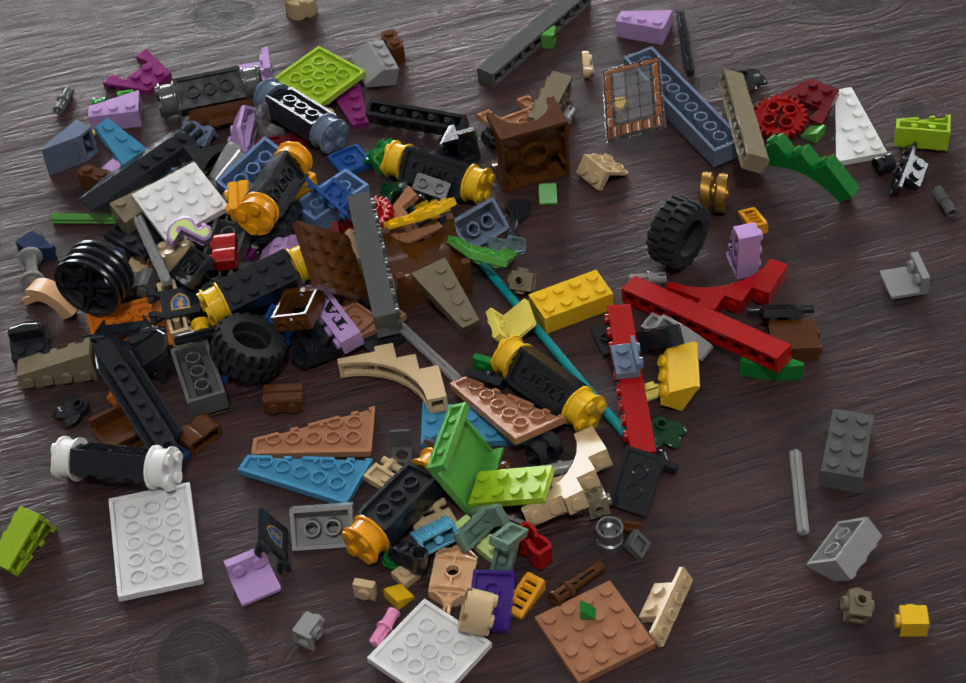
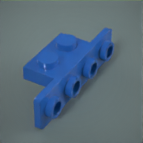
[304,177,354,223]

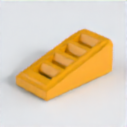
[737,207,768,234]
[512,572,546,620]

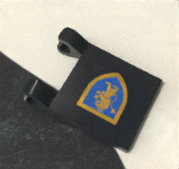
[146,287,201,325]
[254,508,291,575]

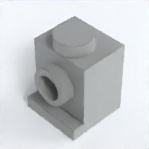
[292,611,325,651]

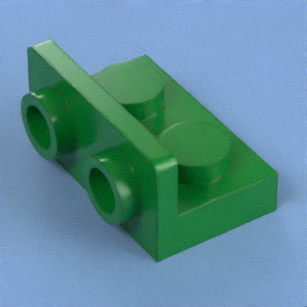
[363,138,394,176]

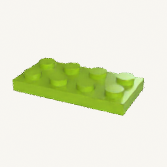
[468,465,555,509]

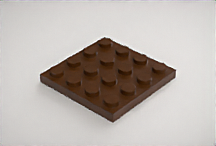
[292,220,369,301]

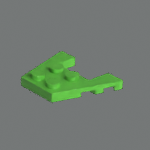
[447,235,517,268]

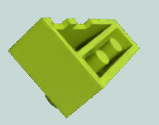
[0,506,57,577]

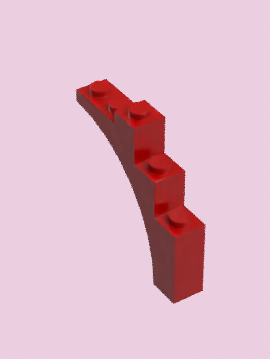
[666,259,788,315]

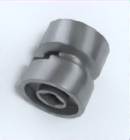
[596,516,624,556]

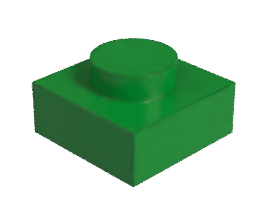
[472,353,494,373]

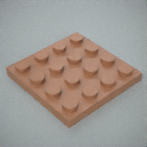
[535,580,656,683]

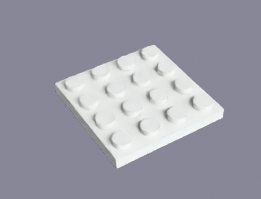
[132,162,227,244]
[367,598,492,683]

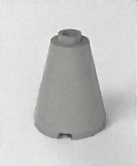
[208,141,247,189]

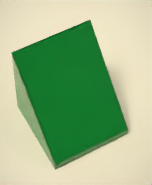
[580,600,596,620]

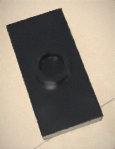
[590,324,611,359]
[465,368,507,390]

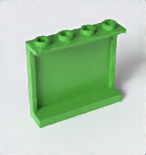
[426,402,505,515]

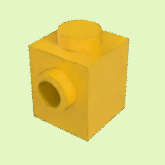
[894,604,930,637]

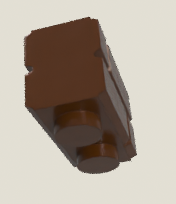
[262,383,305,414]

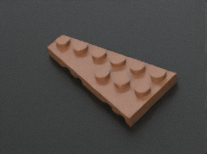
[449,376,566,445]
[251,406,376,458]

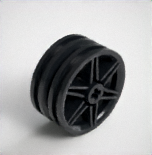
[54,240,134,316]

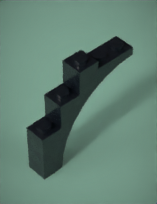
[178,143,228,173]

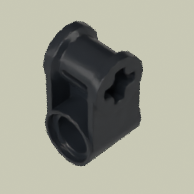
[388,537,428,575]

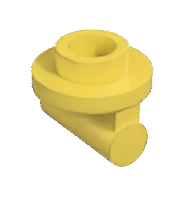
[645,381,660,402]

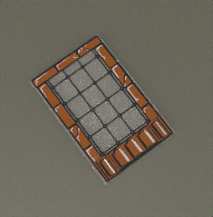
[602,56,667,143]

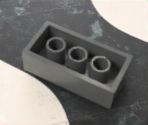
[170,339,229,419]
[819,409,874,493]

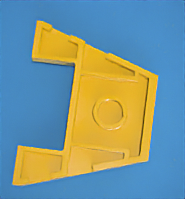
[383,197,457,230]

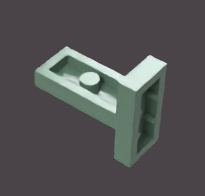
[453,504,510,552]
[489,521,529,571]

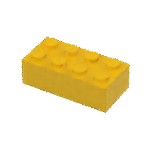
[528,270,613,334]

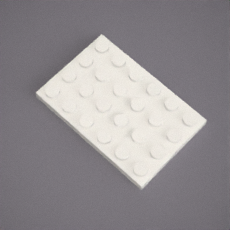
[109,482,204,602]

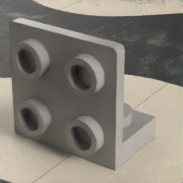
[880,251,930,299]

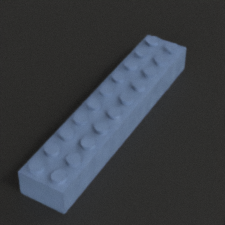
[623,46,738,167]

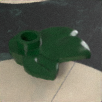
[379,181,403,203]
[651,416,687,450]

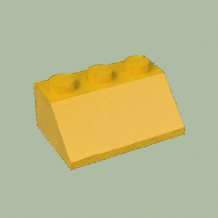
[657,341,700,411]

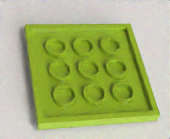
[274,46,366,107]

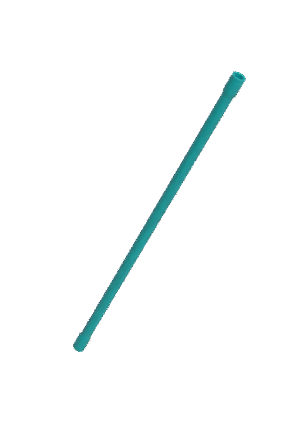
[475,262,628,445]

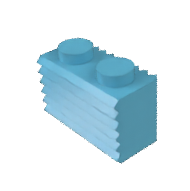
[410,515,458,555]

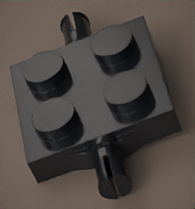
[748,304,814,321]

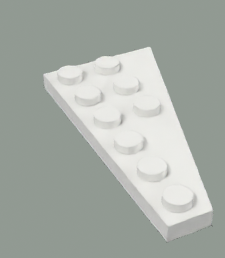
[835,87,887,165]

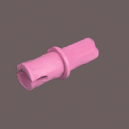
[369,607,400,648]

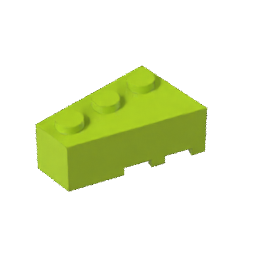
[894,114,951,151]

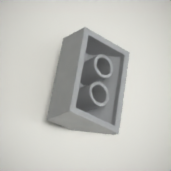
[350,40,399,87]
[289,502,355,551]
[806,517,882,582]

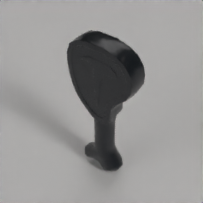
[505,199,532,239]

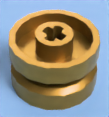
[699,172,729,213]

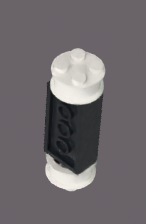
[50,436,183,491]

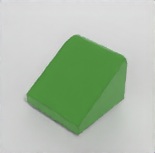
[541,26,557,49]
[801,125,826,144]
[539,183,557,205]

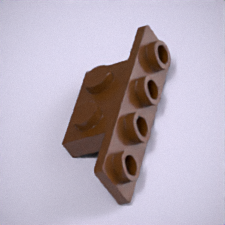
[189,98,254,129]

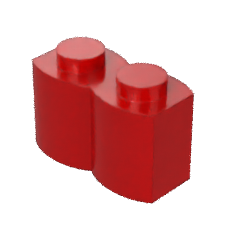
[209,233,238,271]
[518,521,553,570]

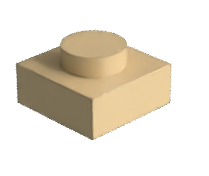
[391,566,421,589]
[352,578,378,601]

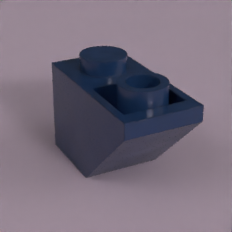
[15,230,57,261]

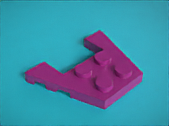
[103,49,172,95]

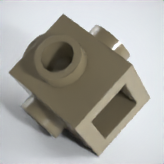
[507,267,537,294]
[583,484,613,520]
[840,588,875,624]

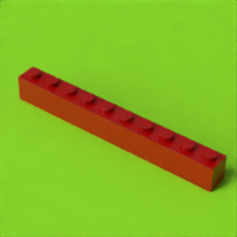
[621,276,792,373]
[604,304,656,454]

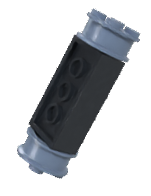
[253,78,349,154]

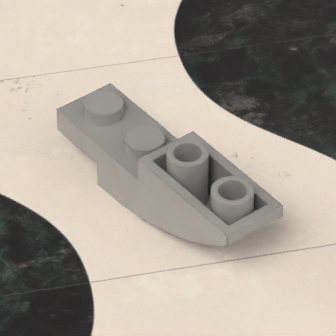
[641,312,714,362]

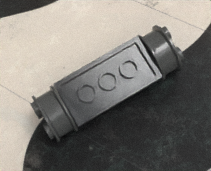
[154,64,263,120]

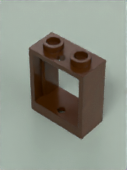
[271,286,325,333]

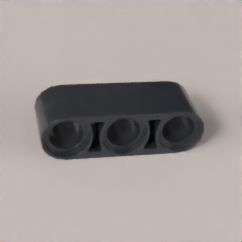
[635,324,684,351]

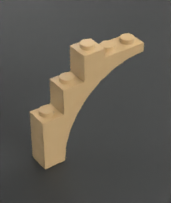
[337,343,448,413]
[521,426,613,526]

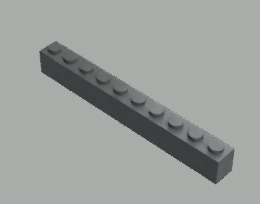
[477,0,591,88]

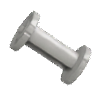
[18,247,45,289]

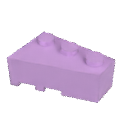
[616,10,673,45]
[88,90,143,131]
[725,222,763,279]

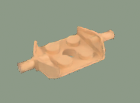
[428,541,478,615]

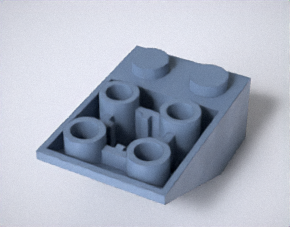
[41,120,98,175]

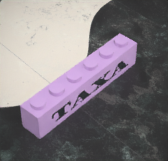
[300,279,364,354]

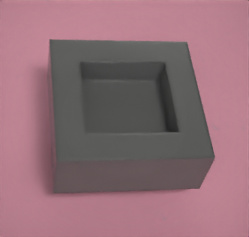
[624,529,651,560]

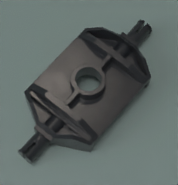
[82,315,166,349]

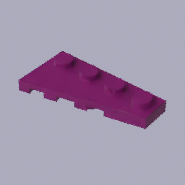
[334,82,369,130]

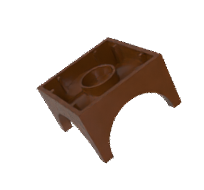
[486,96,570,193]
[381,213,473,310]

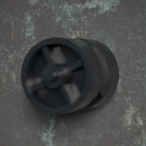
[525,431,564,466]

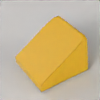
[383,584,415,611]

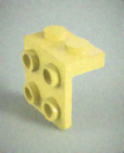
[486,299,536,342]

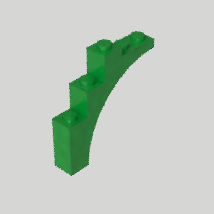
[765,132,859,203]

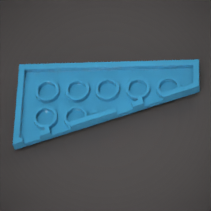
[95,118,176,180]
[421,401,541,448]
[238,455,374,503]

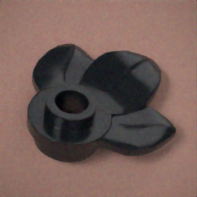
[736,68,768,91]
[52,396,89,429]

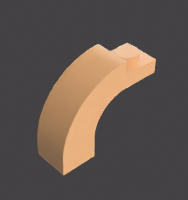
[22,278,78,320]

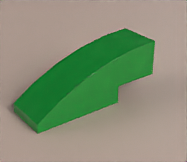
[739,357,804,380]

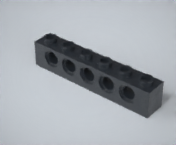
[365,99,470,136]

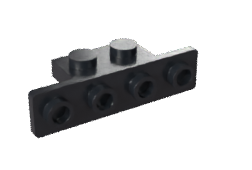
[888,142,928,197]

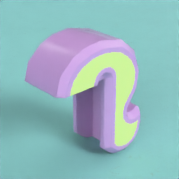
[166,217,212,250]

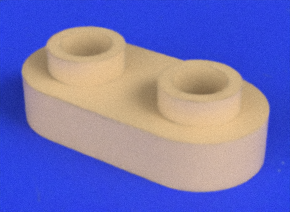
[581,51,593,79]

